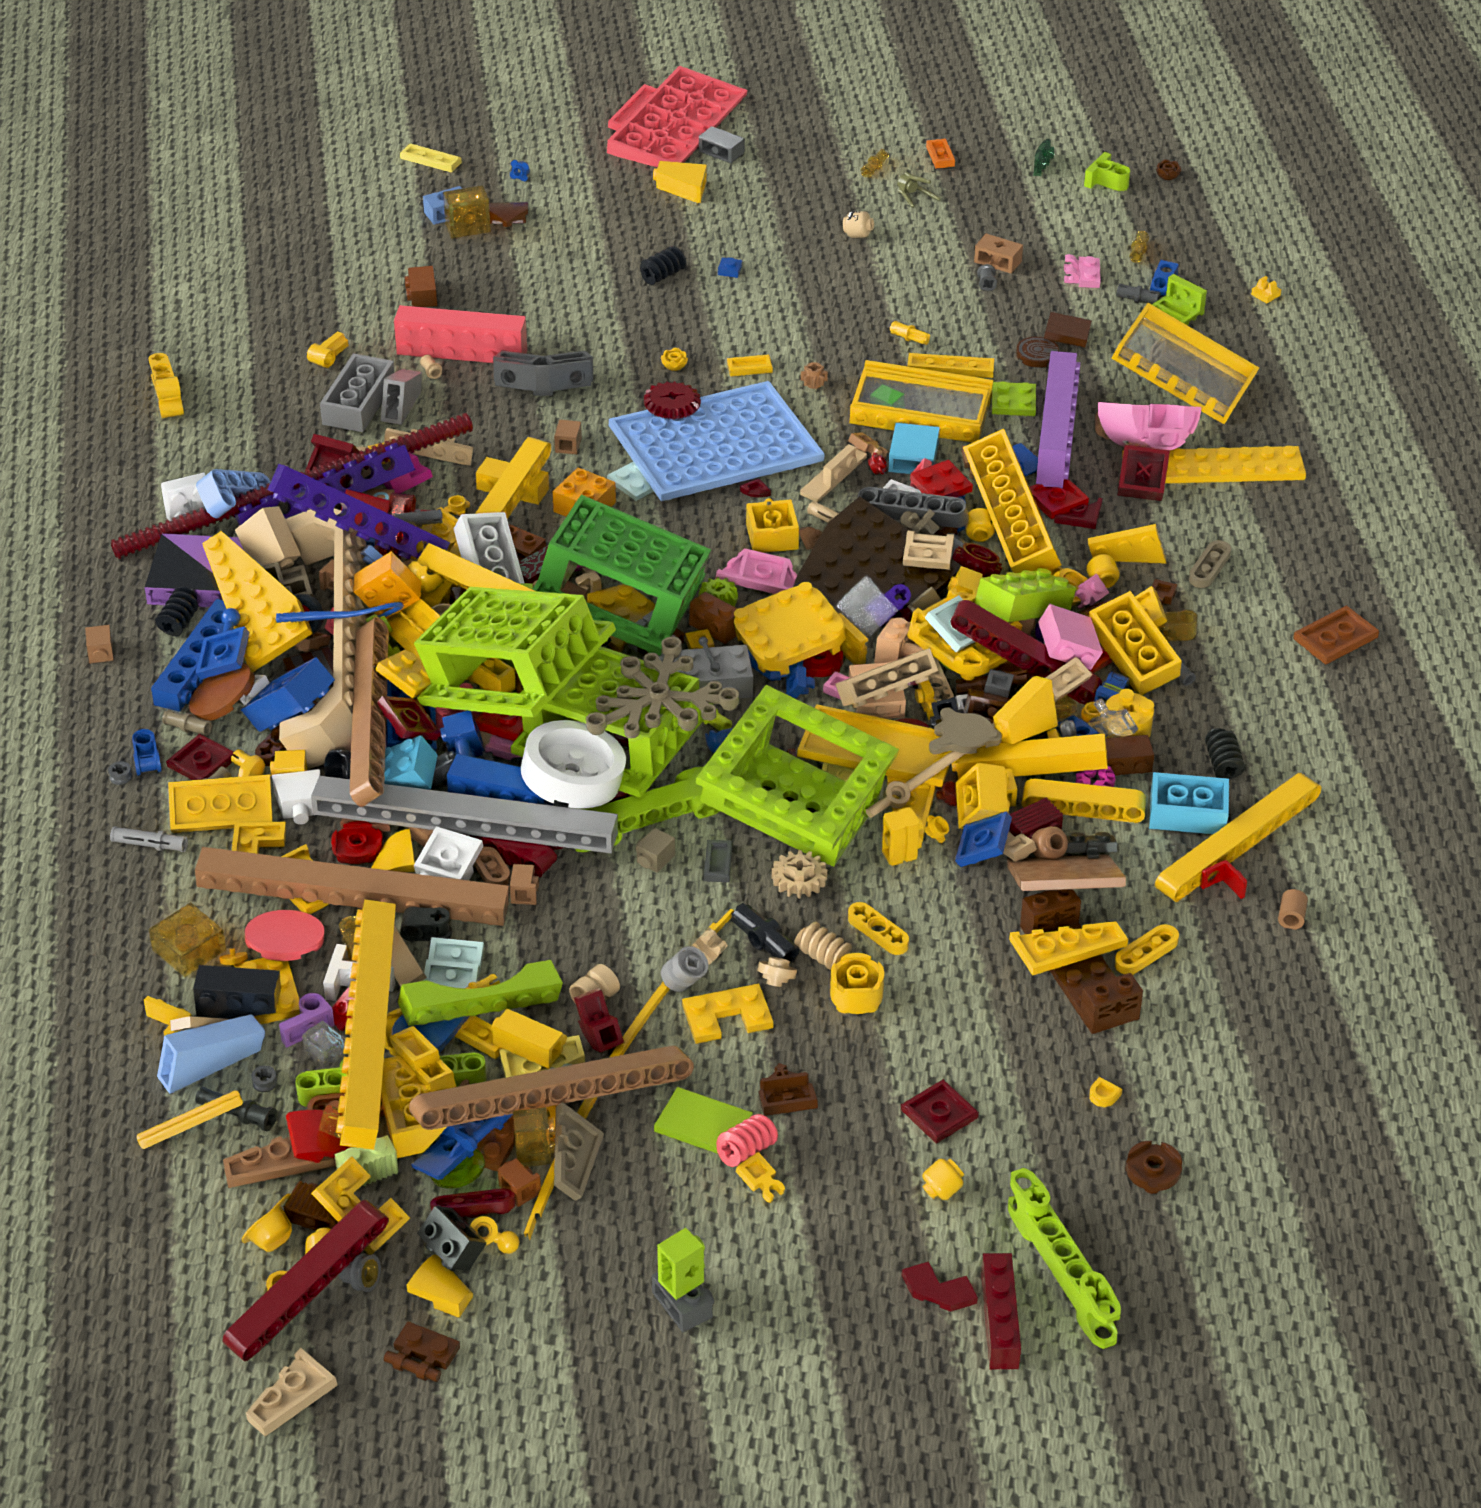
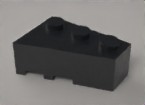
[193,965,281,1020]

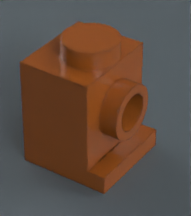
[498,1158,541,1207]

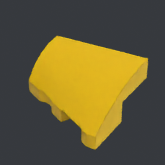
[371,829,415,873]
[407,1254,473,1318]

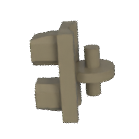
[900,509,940,535]

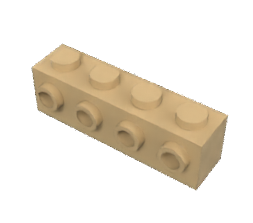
[835,648,938,708]

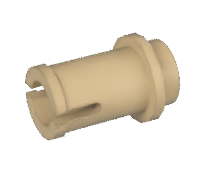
[420,355,442,379]

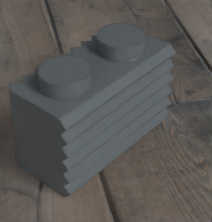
[699,126,745,164]

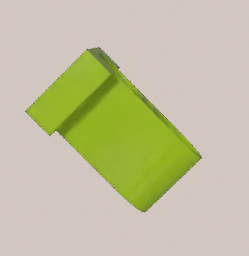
[1084,152,1130,191]

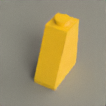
[653,161,707,203]
[993,676,1058,744]

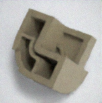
[261,562,314,597]

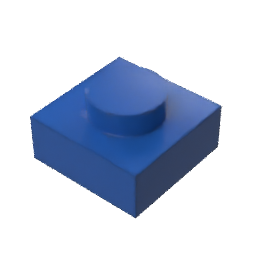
[718,257,742,278]

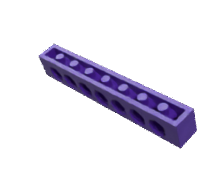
[234,442,415,526]
[267,464,450,560]

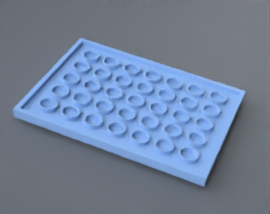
[609,381,825,501]

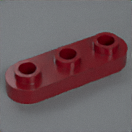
[430,1188,516,1218]

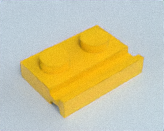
[838,613,868,665]

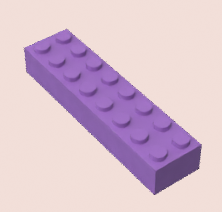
[1036,351,1080,488]

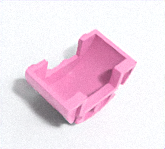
[1098,402,1201,450]

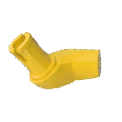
[231,749,265,777]

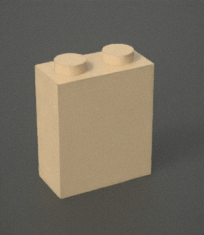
[235,506,301,571]

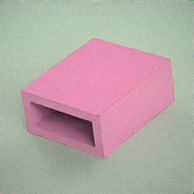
[1038,604,1103,670]

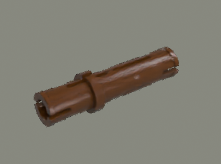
[956,669,1030,694]

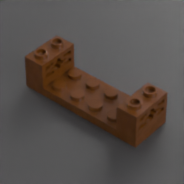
[1020,889,1143,1034]

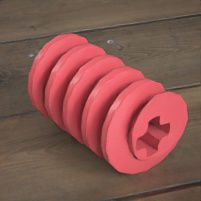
[716,1114,778,1167]

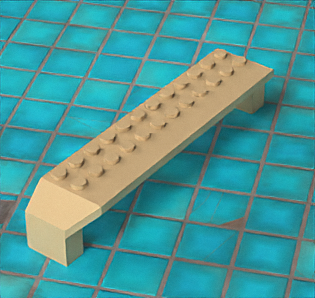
[279,508,375,770]

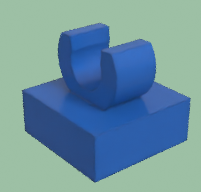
[786,666,815,699]

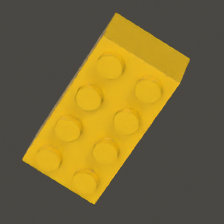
[1089,591,1182,695]

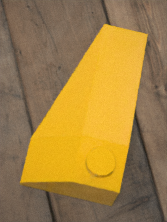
[381,1055,447,1158]

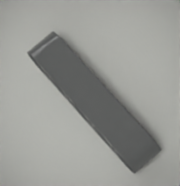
[858,487,969,528]

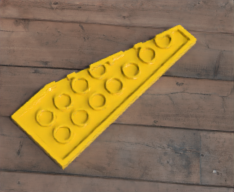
[202,531,313,672]

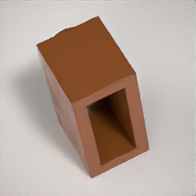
[404,266,437,307]

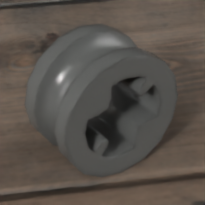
[108,761,132,785]
[251,1065,277,1092]

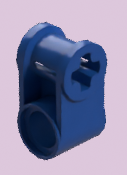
[132,729,162,776]

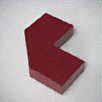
[901,1261,978,1312]

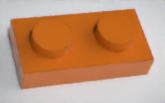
[926,139,955,169]

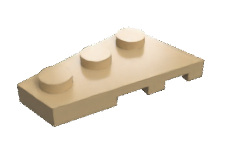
[246,1347,337,1437]

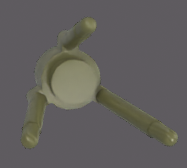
[897,172,941,208]

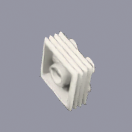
[161,473,205,521]

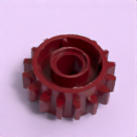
[952,543,1003,578]

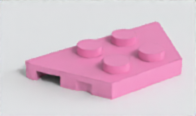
[715,548,797,594]

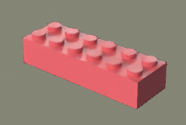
[394,305,527,363]

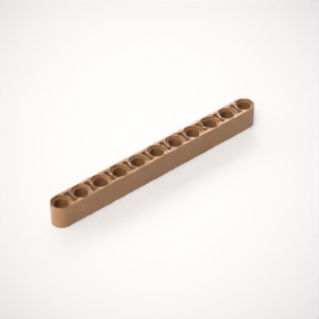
[349,617,389,807]
[409,1046,694,1130]

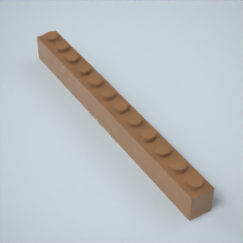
[195,847,509,926]

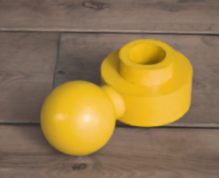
[470,1216,520,1254]

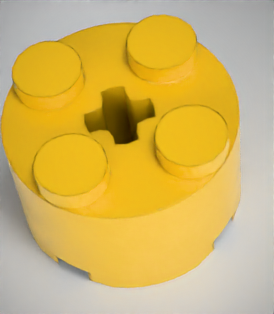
[1103,689,1154,738]
[830,953,884,1014]

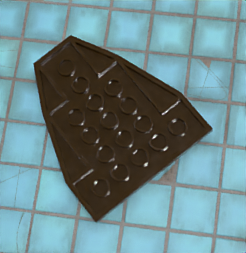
[793,496,962,630]

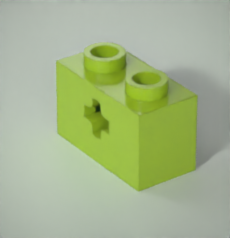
[657,1227,705,1300]

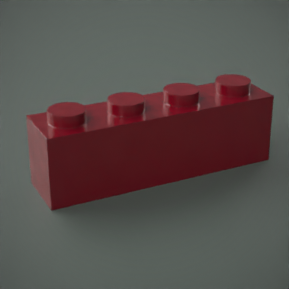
[981,1253,1021,1370]

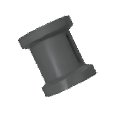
[977,264,997,291]

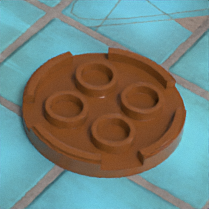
[189,663,255,721]

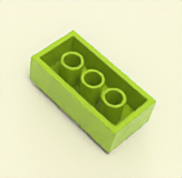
[974,568,1077,622]

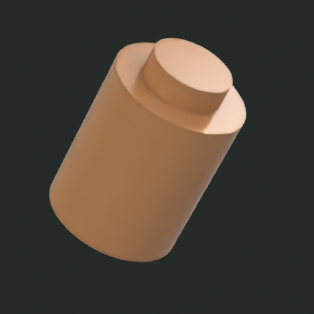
[1278,889,1308,930]

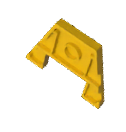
[587,584,656,652]

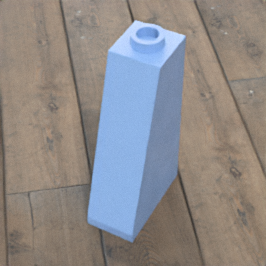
[157,1014,265,1094]

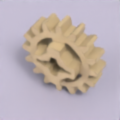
[772,850,827,898]

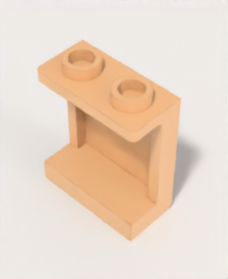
[849,662,906,719]

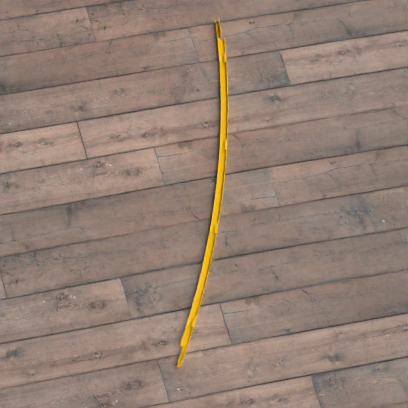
[524,909,734,1240]

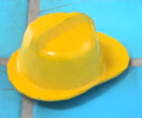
[242,1193,292,1252]

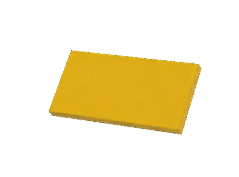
[797,704,951,787]

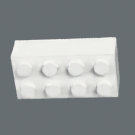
[453,512,524,583]

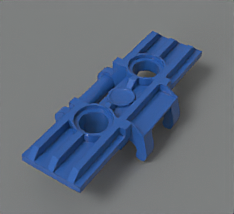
[411,1113,515,1180]

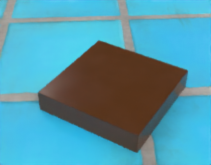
[1044,312,1092,347]

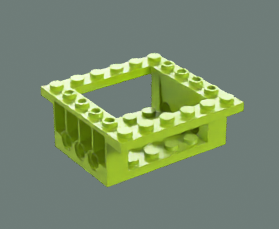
[414,587,616,718]
[511,646,713,798]
[696,685,899,867]

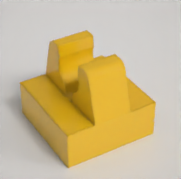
[1251,276,1282,303]

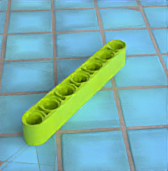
[295,1052,487,1107]

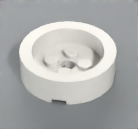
[521,720,626,809]

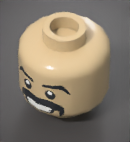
[843,211,874,238]

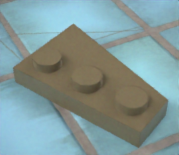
[554,1102,604,1201]

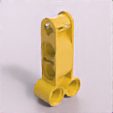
[148,353,184,418]

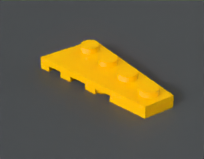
[1009,921,1128,976]

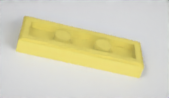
[400,143,462,172]

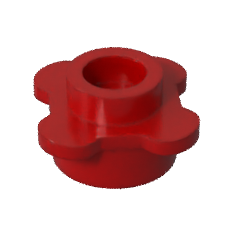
[868,452,887,475]

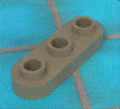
[1189,540,1231,588]

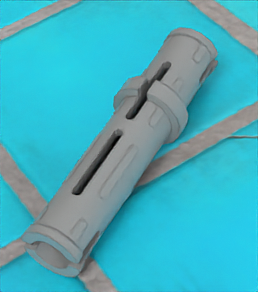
[110,826,188,852]

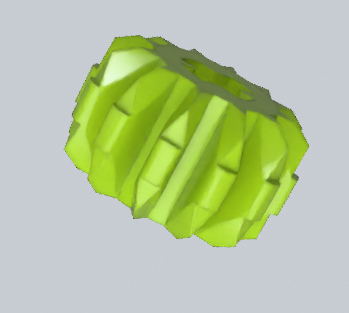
[698,577,738,607]

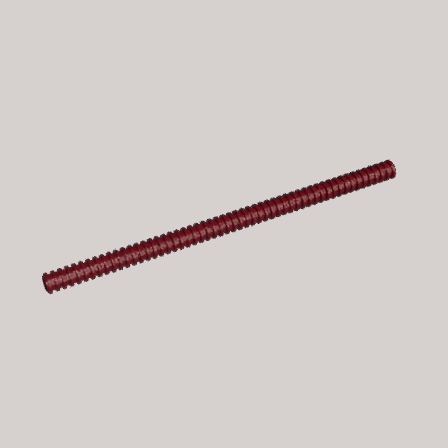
[111,413,473,559]

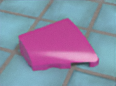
[383,453,433,496]

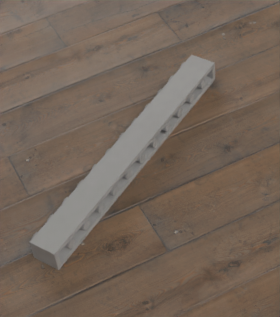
[311,776,618,853]

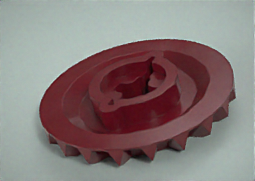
[644,381,701,419]

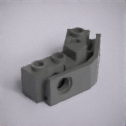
[493,350,593,396]

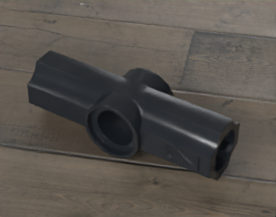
[731,903,799,964]

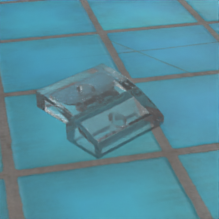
[833,575,898,638]

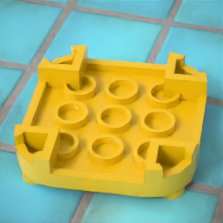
[734,582,846,675]
[907,588,1023,680]

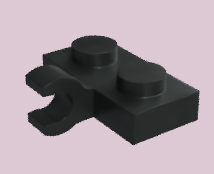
[1066,832,1117,859]

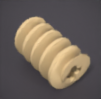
[794,922,852,970]

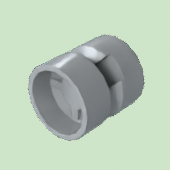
[661,946,708,992]

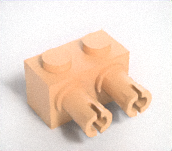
[874,618,924,663]

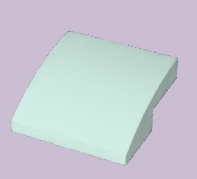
[423,937,485,988]

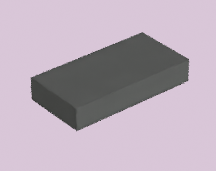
[704,840,733,882]

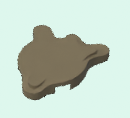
[929,708,1002,754]

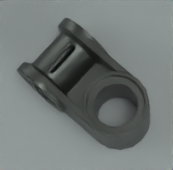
[400,906,452,942]

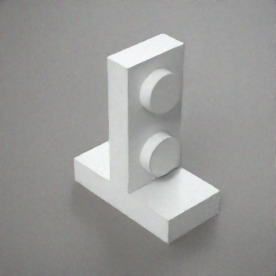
[323,944,395,1001]

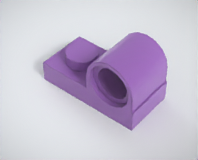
[279,993,334,1048]

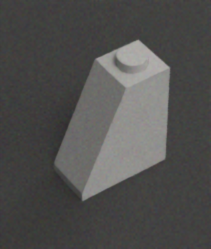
[381,369,422,425]

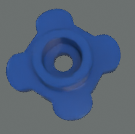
[510,160,530,182]

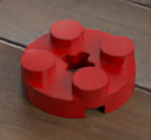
[803,647,843,678]
[331,821,383,864]

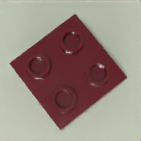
[1117,445,1170,501]

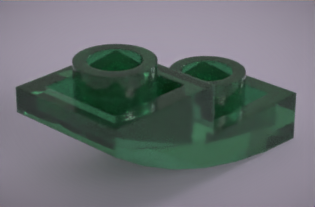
[1033,139,1054,176]

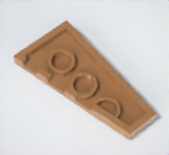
[223,1136,336,1188]

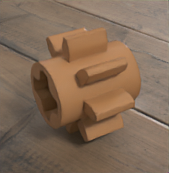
[801,362,828,389]

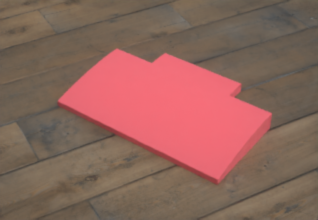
[607,66,747,167]

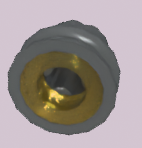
[339,1253,381,1292]

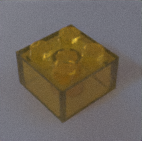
[443,185,491,239]
[149,902,226,977]

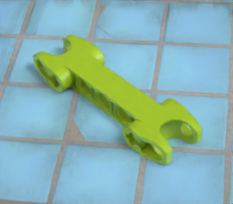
[574,766,720,853]
[1008,1168,1121,1349]

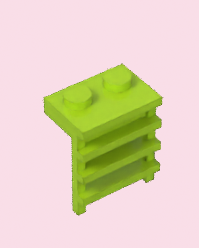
[1140,274,1207,326]

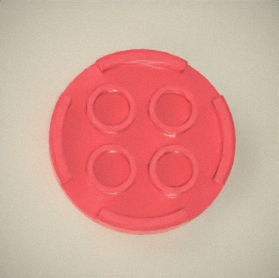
[245,910,324,961]

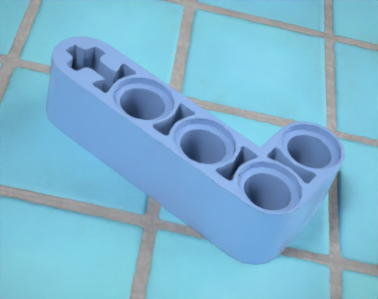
[196,469,271,518]

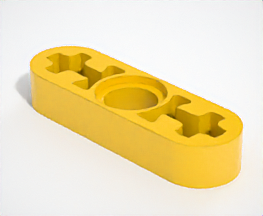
[848,902,909,955]

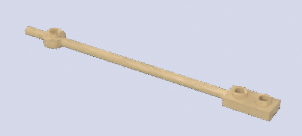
[866,657,1092,818]

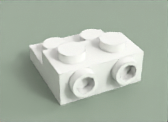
[414,826,483,881]

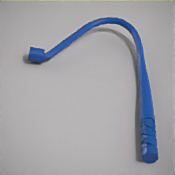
[276,602,404,623]

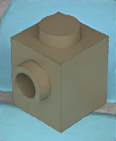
[636,828,675,873]

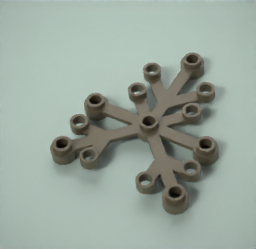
[586,637,739,738]

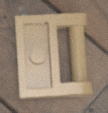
[903,530,954,570]

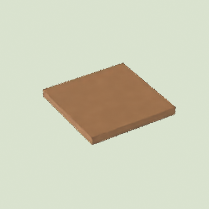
[1007,855,1126,891]

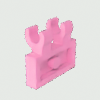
[1064,254,1100,288]

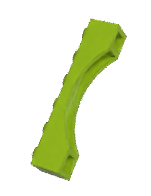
[398,960,563,1026]

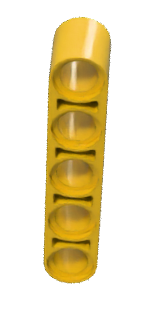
[1022,779,1146,823]

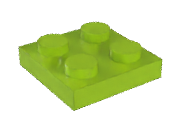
[992,381,1036,416]

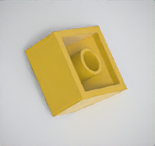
[955,763,1010,829]

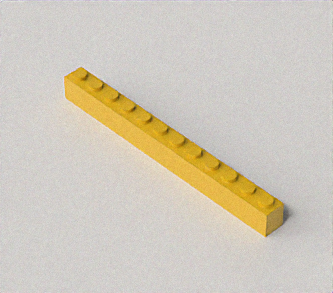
[336,899,396,1150]

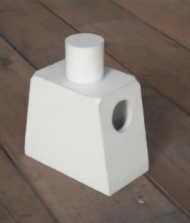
[272,769,320,824]

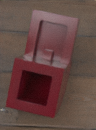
[574,988,624,1053]

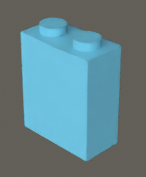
[888,423,940,474]

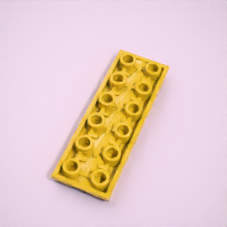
[387,599,440,662]

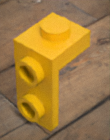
[144,996,192,1036]

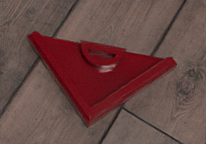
[1054,497,1103,529]

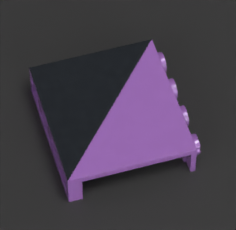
[144,534,244,607]

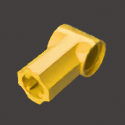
[307,331,349,368]

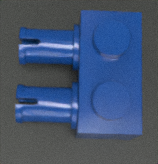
[440,710,485,758]

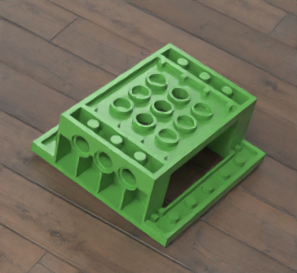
[532,495,711,656]

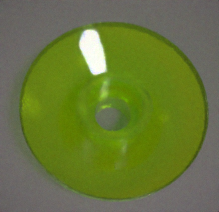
[430,1149,485,1189]

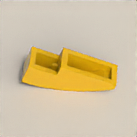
[389,1026,456,1092]

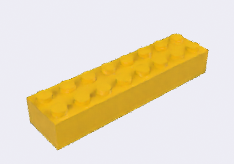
[963,428,1062,573]

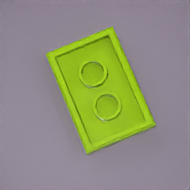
[654,1087,753,1154]

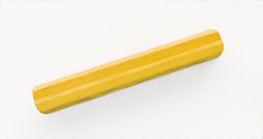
[137,1090,243,1149]

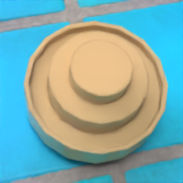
[757,957,797,987]

